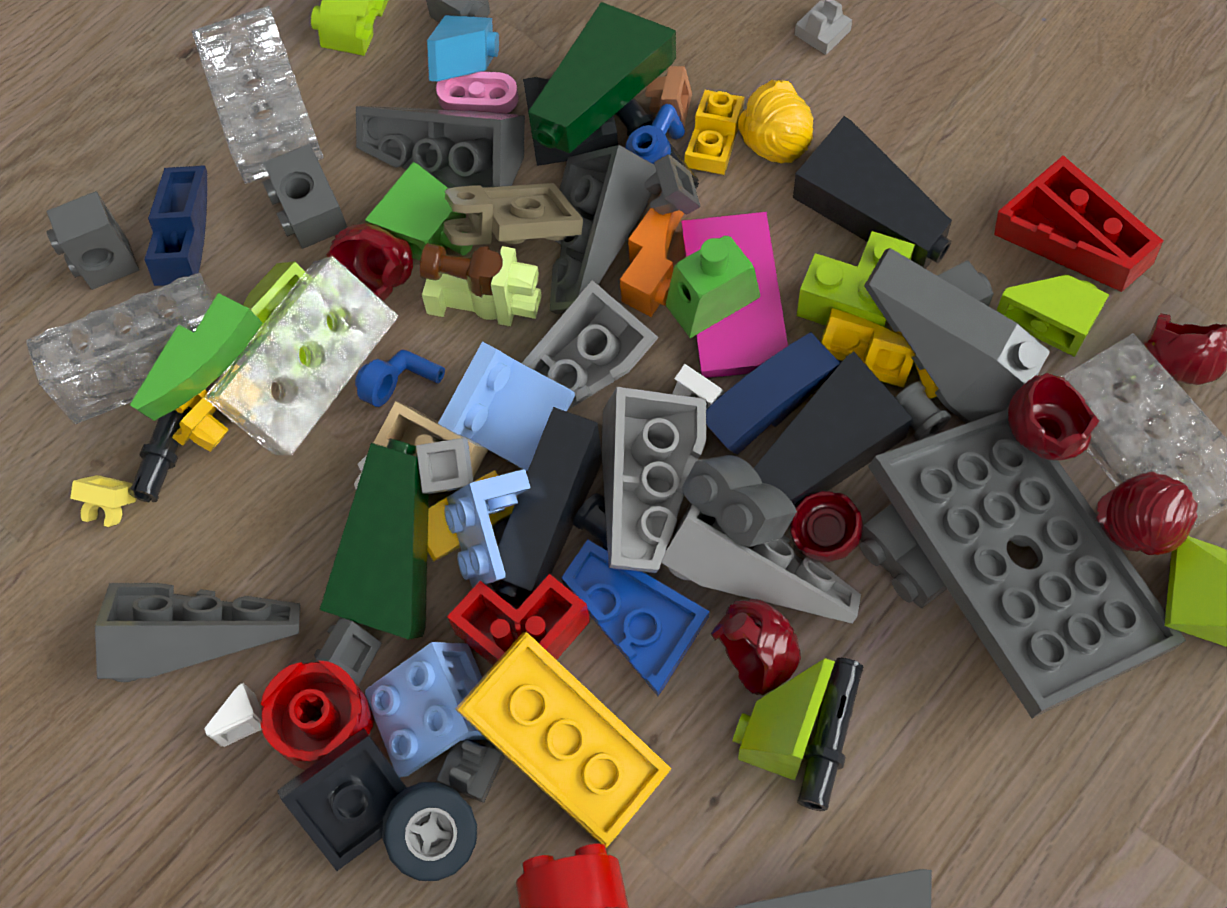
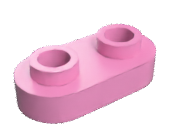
[436,72,519,114]

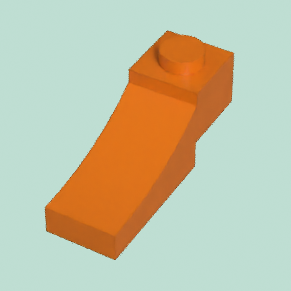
[620,194,684,317]

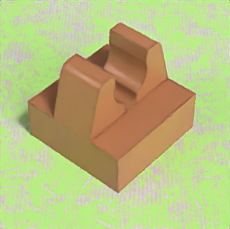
[645,66,692,126]

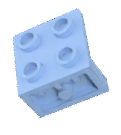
[438,342,575,471]
[444,469,531,588]
[365,642,487,777]

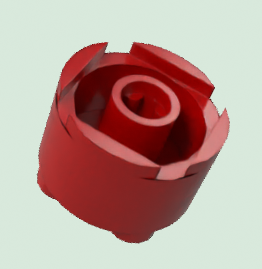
[260,660,374,770]
[516,844,629,908]

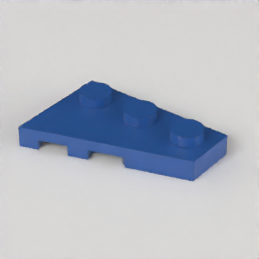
[561,539,709,697]

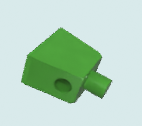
[365,162,473,261]
[666,236,760,338]

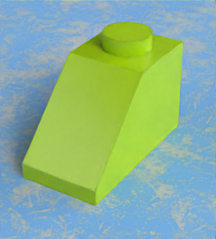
[996,275,1109,357]

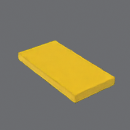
[455,632,671,848]

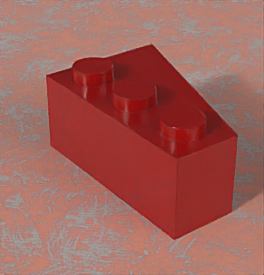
[994,155,1164,292]

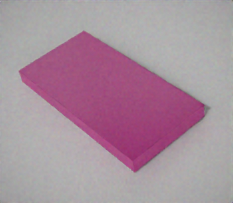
[681,212,788,378]

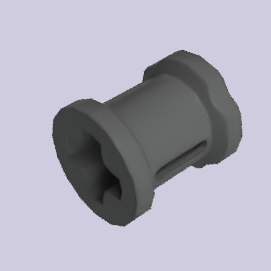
[895,382,951,441]

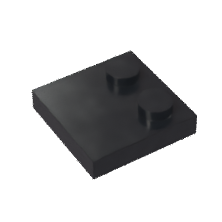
[277,728,407,871]

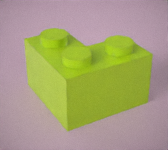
[796,231,915,328]

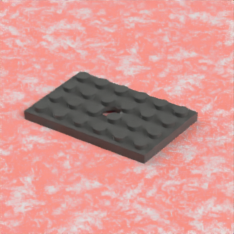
[868,409,1186,719]

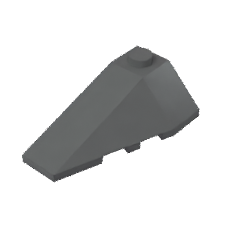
[550,145,656,314]
[864,248,1050,424]

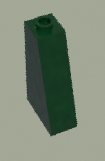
[528,2,676,153]
[319,438,429,640]

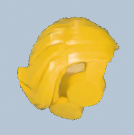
[738,80,813,164]

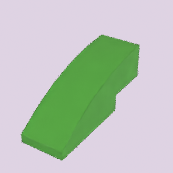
[130,293,263,421]

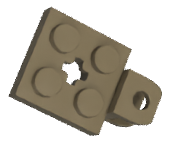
[443,183,583,246]

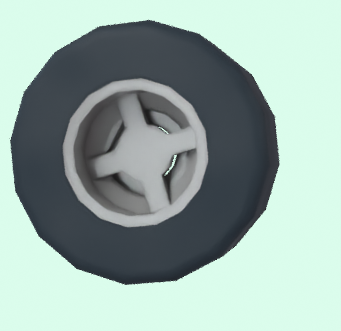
[382,782,477,881]

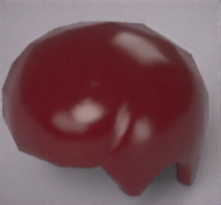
[790,491,863,563]

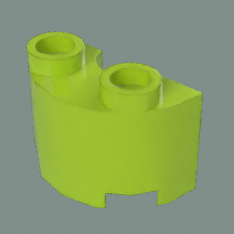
[311,0,389,56]

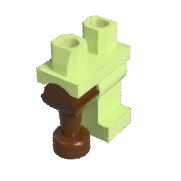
[420,243,541,326]

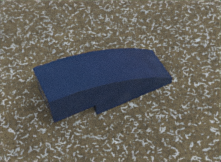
[144,165,207,286]
[706,332,841,455]

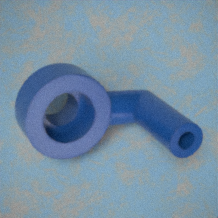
[626,104,685,165]
[355,350,445,407]

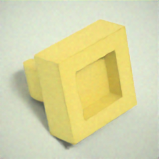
[70,475,136,527]

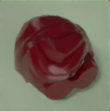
[326,223,413,305]
[1139,313,1227,385]
[1008,373,1100,460]
[1095,471,1198,556]
[711,599,801,695]

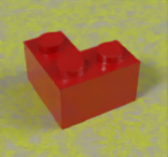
[447,574,590,665]

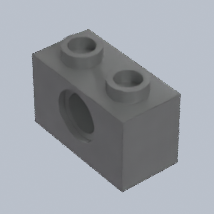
[262,143,347,249]
[46,191,140,290]

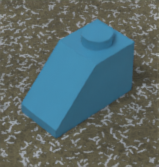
[427,15,499,81]

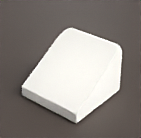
[204,683,262,747]

